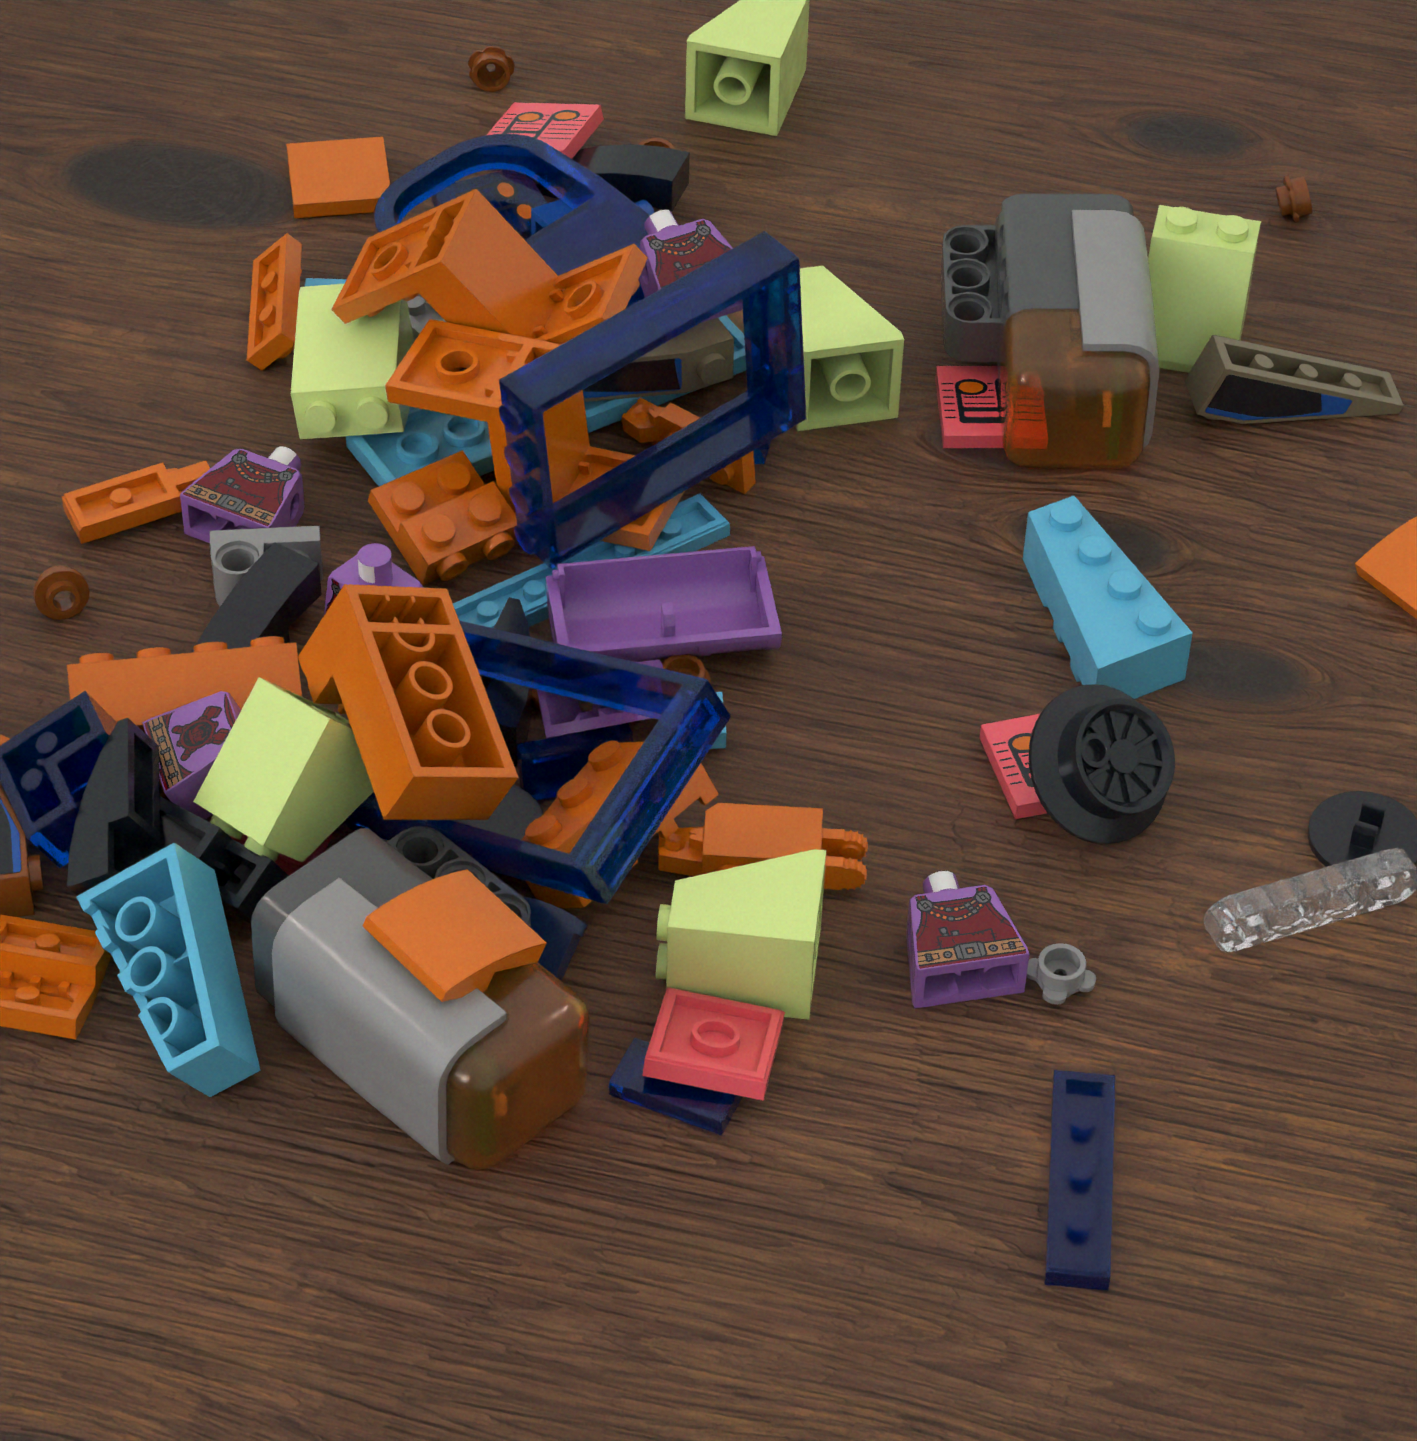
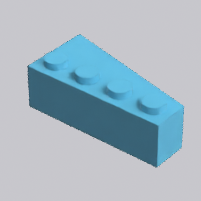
[1023,496,1193,699]
[76,843,261,1097]

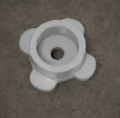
[1027,943,1096,1004]

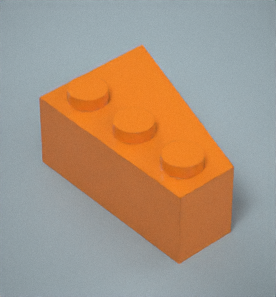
[509,739,719,908]

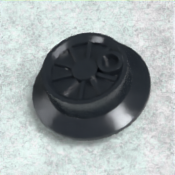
[1029,684,1175,844]

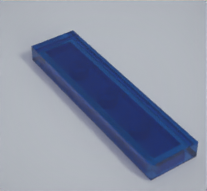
[1044,1070,1115,1290]

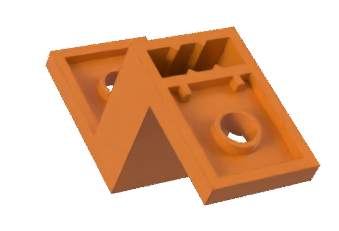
[331,189,648,348]
[385,319,690,551]

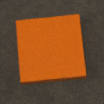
[286,137,393,218]

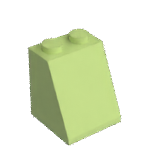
[685,0,810,136]
[1148,205,1261,373]
[769,266,904,431]
[291,283,414,440]
[193,677,374,862]
[656,849,826,1020]

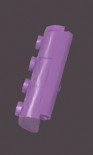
[546,546,782,669]

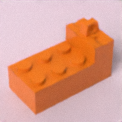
[298,584,519,820]

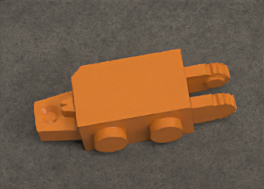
[658,803,868,890]

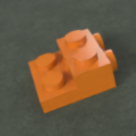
[368,450,521,586]

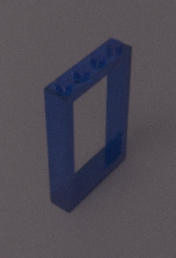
[499,231,806,569]
[344,620,731,904]

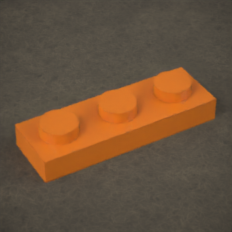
[246,233,302,371]

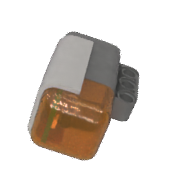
[940,194,1159,469]
[251,826,590,1170]

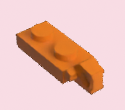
[621,397,756,494]
[62,460,210,544]

